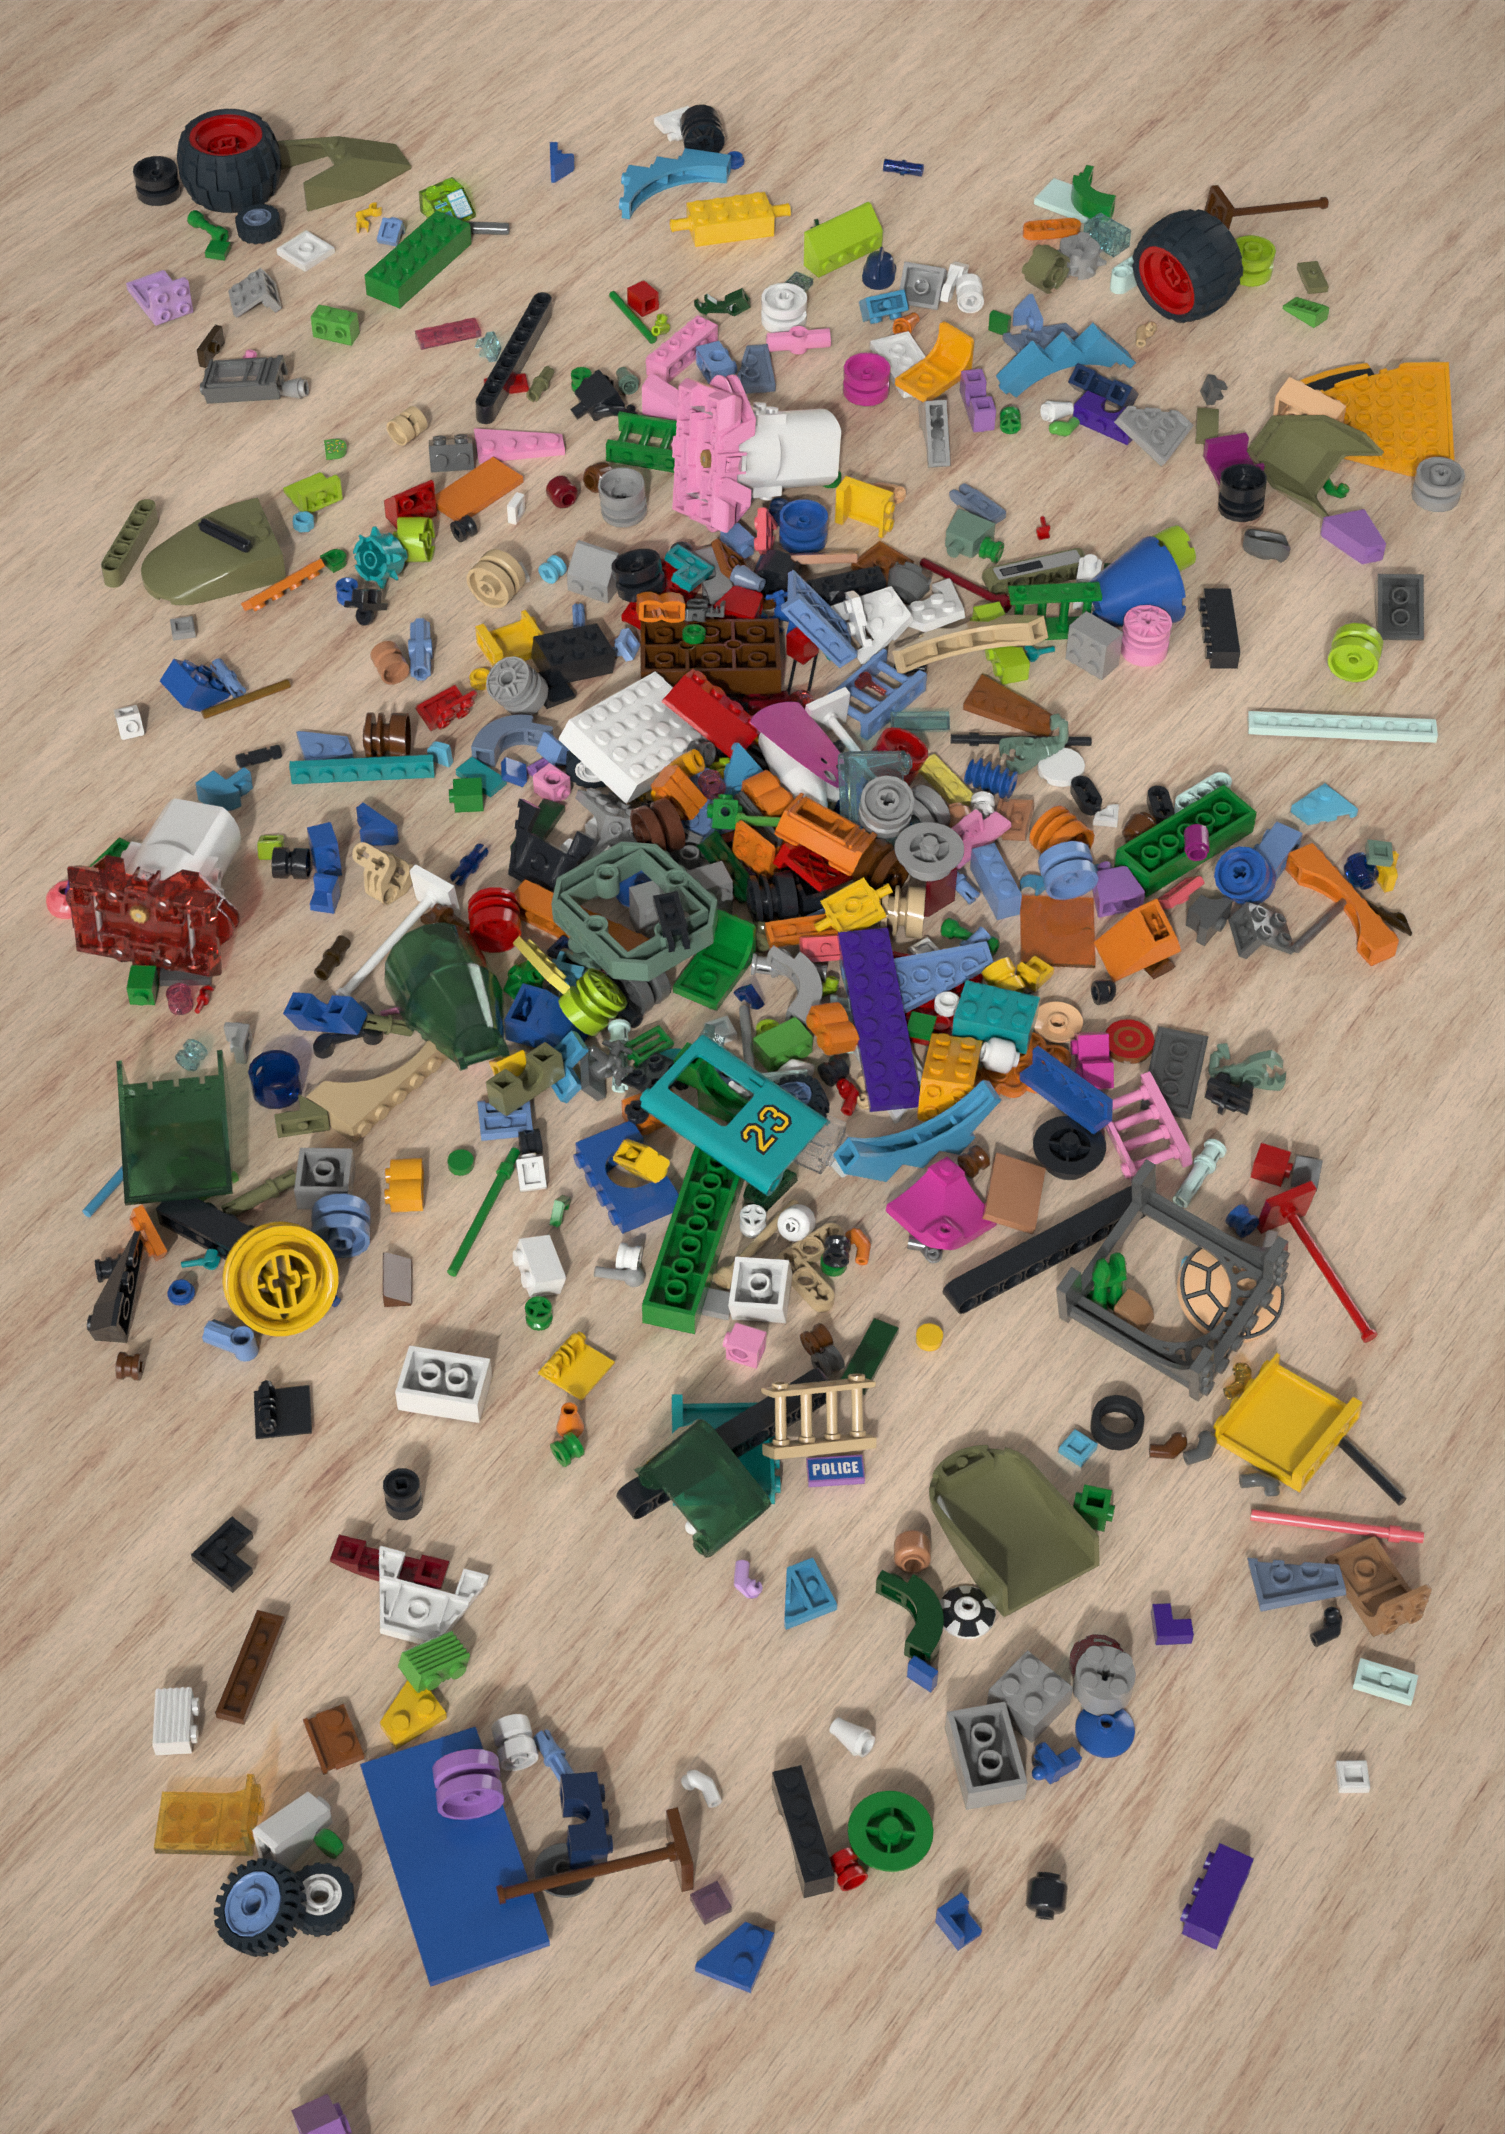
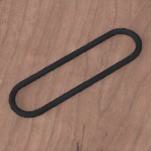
[787,654,818,702]

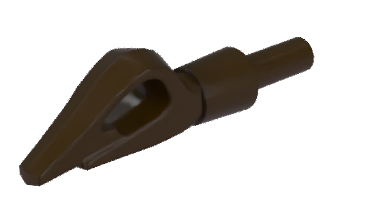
[1366,900,1412,937]

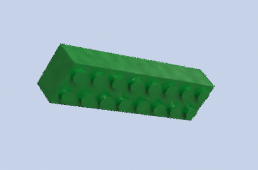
[642,1146,745,1334]

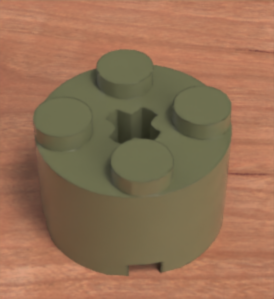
[1022,244,1070,294]

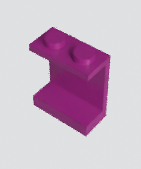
[1203,432,1265,487]

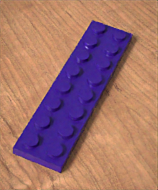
[837,928,920,1112]

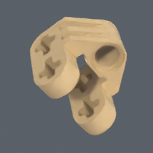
[352,842,413,905]

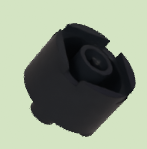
[753,550,802,602]

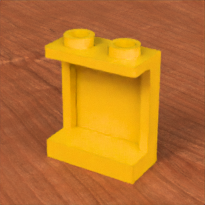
[835,476,895,539]
[475,610,545,667]

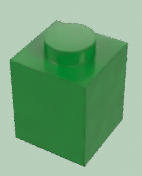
[449,777,484,813]
[126,965,159,1006]

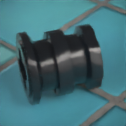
[95,1253,122,1283]

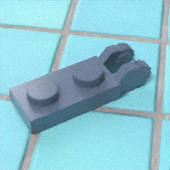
[949,483,1006,524]

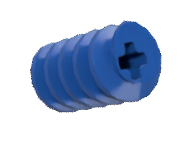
[964,758,1018,799]

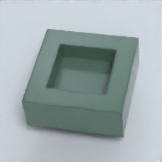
[1365,839,1393,867]

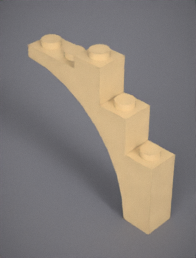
[892,614,1048,673]

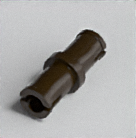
[314,935,351,980]

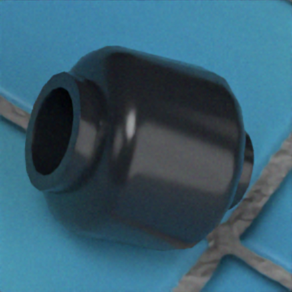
[1026,1872,1068,1920]

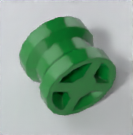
[571,367,592,392]
[1000,407,1021,434]
[979,537,1004,563]
[525,1296,553,1331]
[550,1432,585,1467]

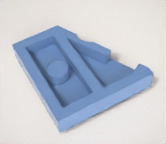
[296,731,354,760]

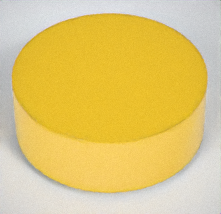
[469,668,490,690]
[915,1323,943,1351]

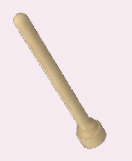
[713,1199,799,1291]

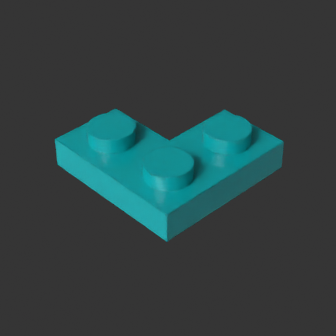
[664,544,715,592]

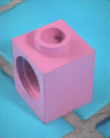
[533,763,571,803]
[723,1323,767,1369]

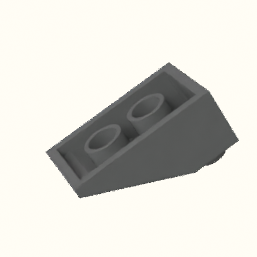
[1374,574,1424,641]

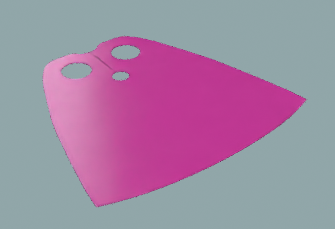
[750,702,856,788]

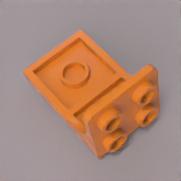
[732,820,787,879]

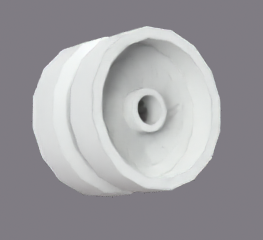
[761,283,807,333]

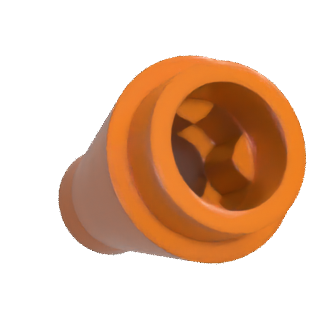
[893,312,920,334]
[556,1402,584,1438]

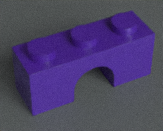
[1073,391,1133,445]

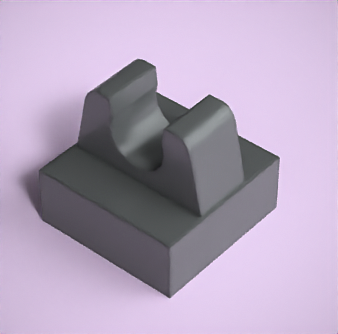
[1200,374,1228,405]

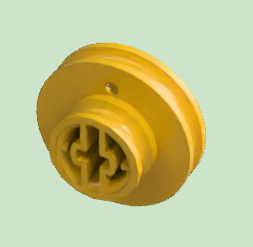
[222,1221,339,1337]

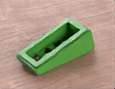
[1282,297,1329,328]

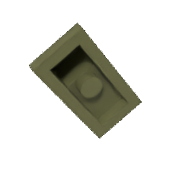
[274,1095,330,1138]

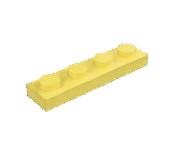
[513,936,570,994]

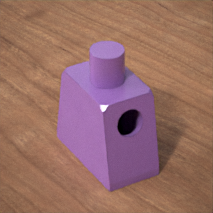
[1092,861,1145,918]

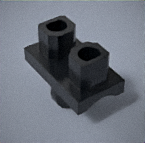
[344,588,388,626]
[1204,1073,1254,1116]

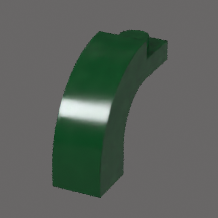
[875,1570,944,1666]

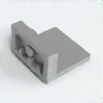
[228,268,282,318]

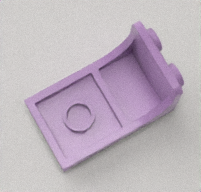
[126,270,193,326]

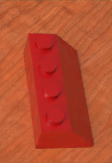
[661,669,761,758]

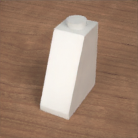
[252,1792,333,1868]

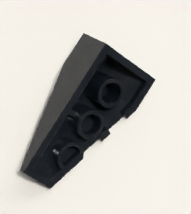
[87,1231,145,1343]

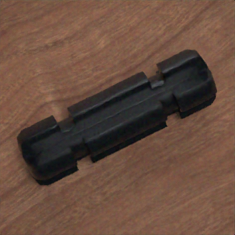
[235,745,282,768]

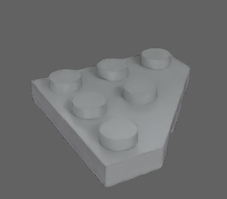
[1114,406,1194,466]

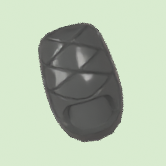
[1243,529,1291,563]

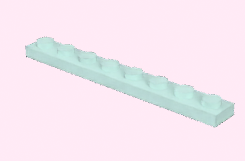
[1247,711,1438,743]

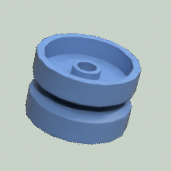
[1038,841,1099,900]
[311,1194,371,1258]

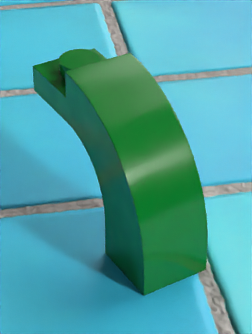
[1071,165,1116,224]

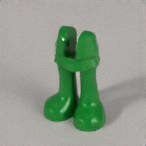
[1086,1252,1127,1311]

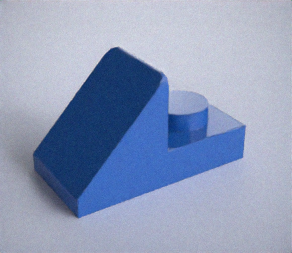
[550,142,574,183]
[356,803,399,846]

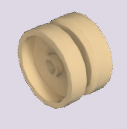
[466,549,525,608]

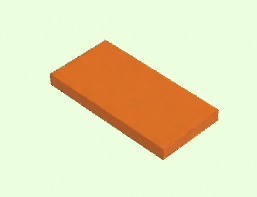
[435,457,524,521]

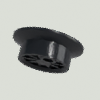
[1033,1116,1106,1180]

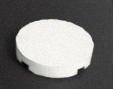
[1037,748,1085,787]

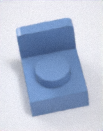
[377,217,406,246]

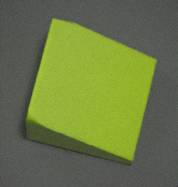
[257,835,284,860]

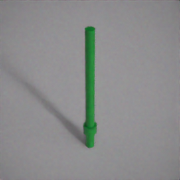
[447,1147,520,1277]

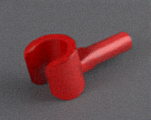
[1036,516,1050,540]

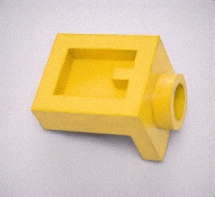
[1371,851,1399,893]

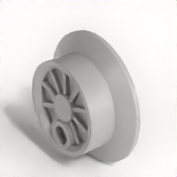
[895,822,964,881]

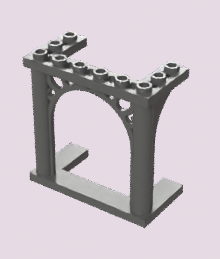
[1056,1159,1290,1402]

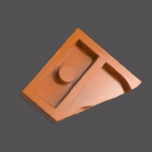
[129,1204,167,1261]

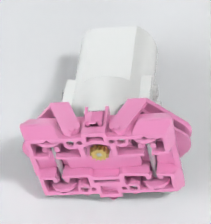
[671,374,841,533]

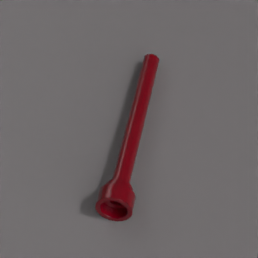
[920,558,1012,614]

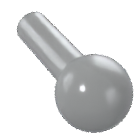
[594,1266,645,1287]

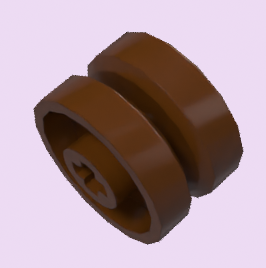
[852,838,909,896]

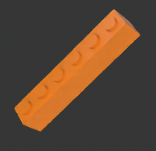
[513,879,649,952]

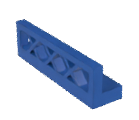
[1020,1046,1113,1134]

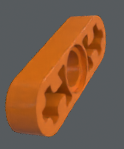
[1023,218,1081,240]

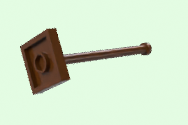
[1204,185,1329,229]
[496,1807,694,1905]

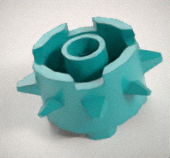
[353,526,408,589]

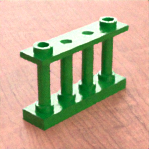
[606,411,677,473]
[1008,582,1102,640]

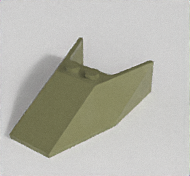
[277,136,411,212]
[1247,415,1384,520]

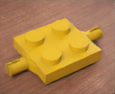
[814,877,893,933]

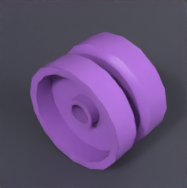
[432,1749,504,1820]

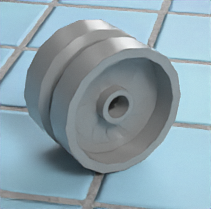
[1411,457,1465,512]
[858,775,915,839]
[907,784,951,828]

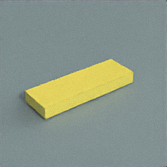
[919,753,974,806]

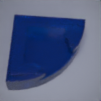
[733,984,765,1010]

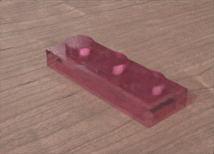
[415,317,481,350]

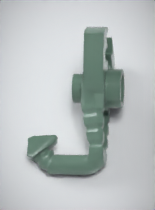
[999,713,1069,774]
[1208,1043,1286,1091]

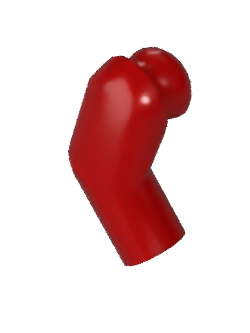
[836,1078,860,1116]

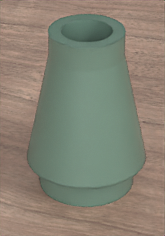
[616,367,639,395]

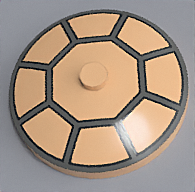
[1177,1247,1284,1343]

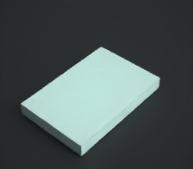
[1034,178,1091,224]

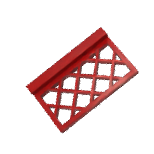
[773,842,853,892]

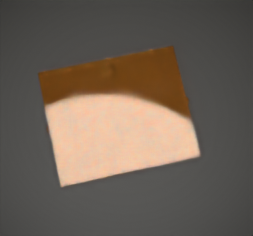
[1020,895,1096,968]

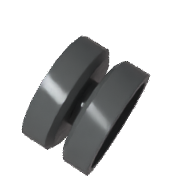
[607,972,671,1015]

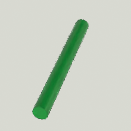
[609,291,657,344]

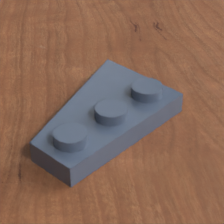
[1003,323,1078,354]
[737,344,776,394]
[1247,1558,1346,1612]

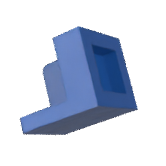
[310,873,341,914]
[935,1892,982,1951]

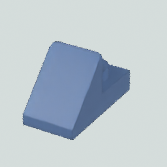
[1012,294,1043,332]

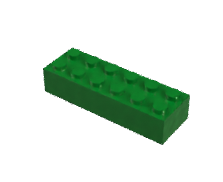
[364,210,472,309]
[1114,784,1257,898]

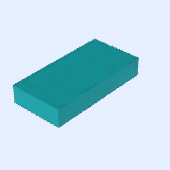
[455,757,507,798]

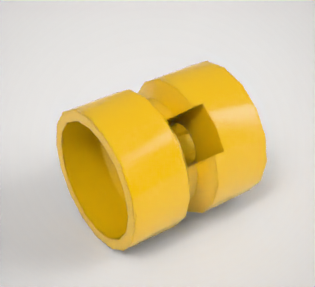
[981,957,1027,993]

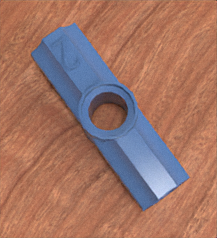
[408,618,433,681]

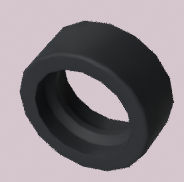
[1090,1395,1145,1451]

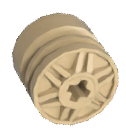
[878,884,926,939]

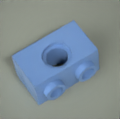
[696,341,737,384]

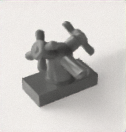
[580,1039,634,1101]

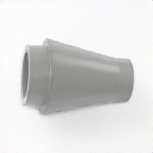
[276,377,309,399]

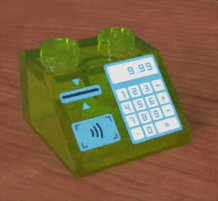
[419,177,476,221]

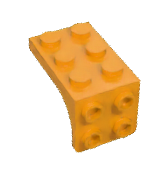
[895,321,974,402]
[917,1033,982,1122]

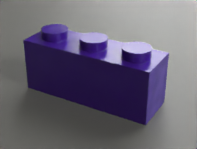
[1180,1843,1254,1950]

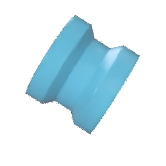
[538,555,567,584]

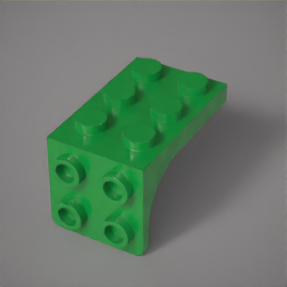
[673,909,756,1011]

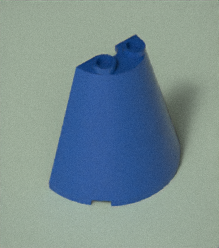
[1089,536,1186,627]

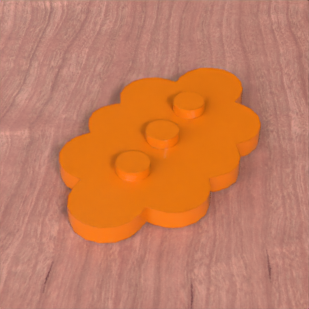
[974,1032,1071,1098]

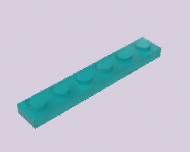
[289,755,435,784]

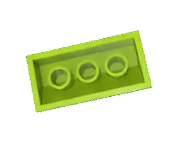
[803,202,883,278]

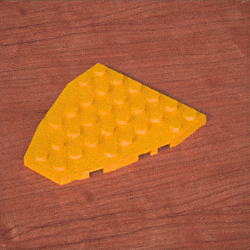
[1320,362,1455,477]

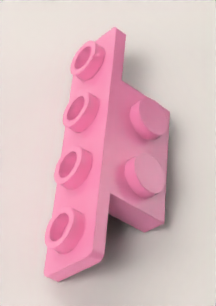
[951,809,1012,870]

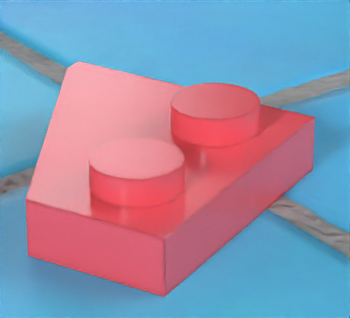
[754,508,778,555]

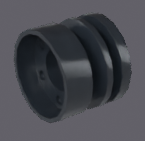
[680,104,725,153]
[1218,464,1267,522]
[746,870,798,922]

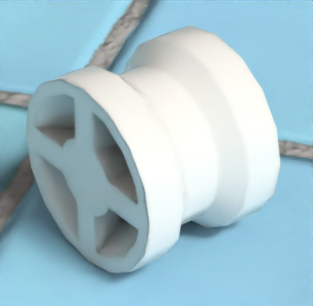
[740,1204,766,1238]
[616,1243,643,1270]

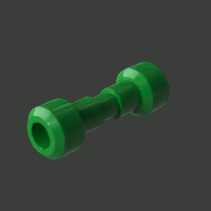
[187,210,229,242]
[940,918,1000,956]

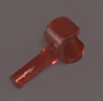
[854,672,887,696]

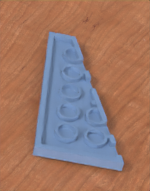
[841,941,993,1014]

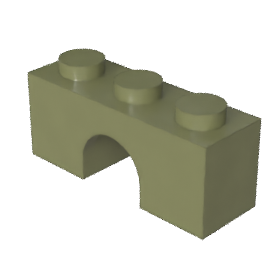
[486,1042,565,1116]

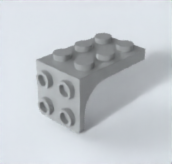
[575,788,637,857]

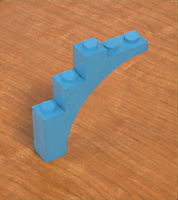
[619,148,731,219]
[833,1080,1001,1182]

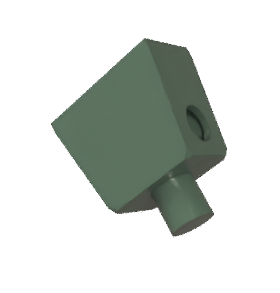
[945,509,995,558]

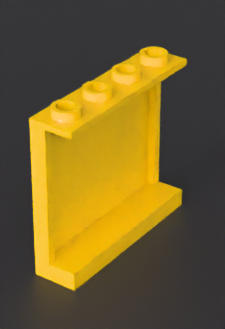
[1213,1353,1363,1493]

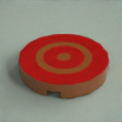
[1105,1019,1155,1064]

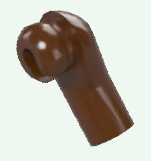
[1149,1432,1187,1459]

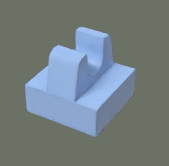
[612,628,641,661]

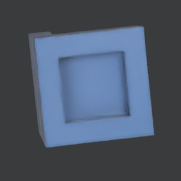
[536,732,569,766]

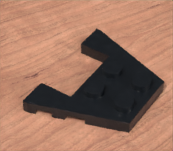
[508,799,599,893]

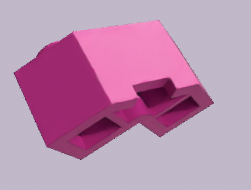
[1070,1032,1114,1089]

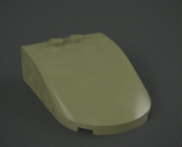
[141,497,286,605]
[929,1445,1100,1617]

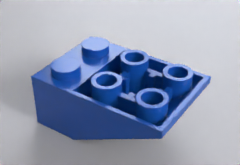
[504,984,588,1048]

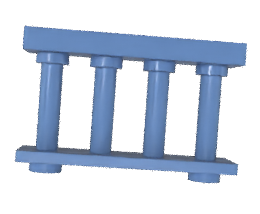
[827,648,927,741]

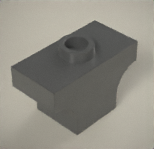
[1186,895,1233,946]

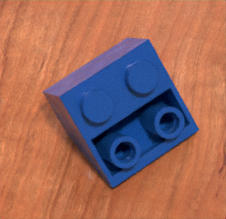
[160,659,230,712]

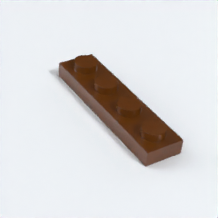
[215,1610,286,1725]

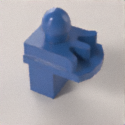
[1032,1742,1082,1785]

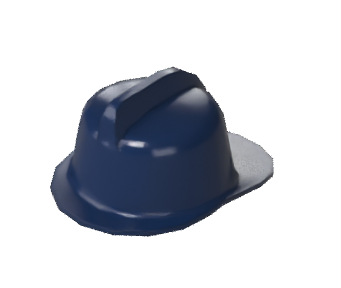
[862,247,897,290]

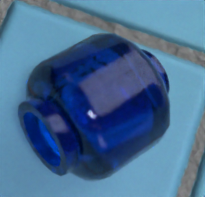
[1343,852,1379,890]

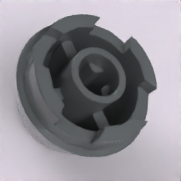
[887,562,932,605]

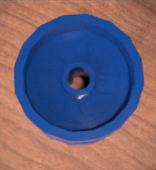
[779,499,828,553]
[1214,846,1276,906]

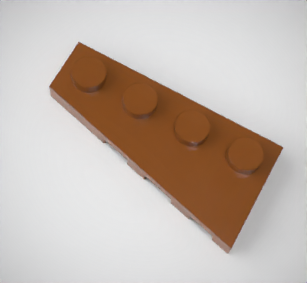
[963,674,1054,736]

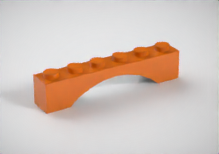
[1285,843,1399,966]

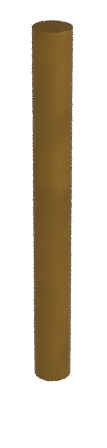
[201,679,291,719]

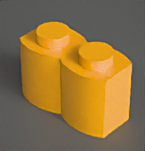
[384,1158,424,1212]

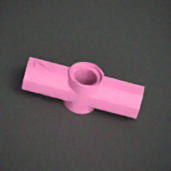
[766,326,831,355]

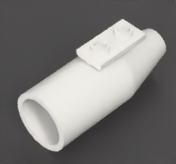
[758,733,842,810]

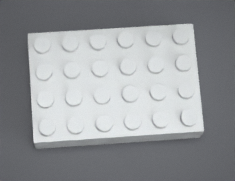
[559,672,715,804]

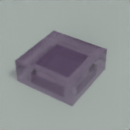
[690,1881,732,1925]

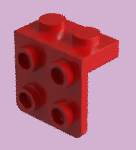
[415,685,478,731]

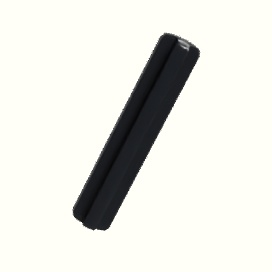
[198,518,253,553]

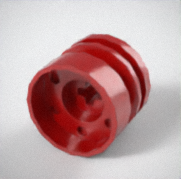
[468,887,522,953]

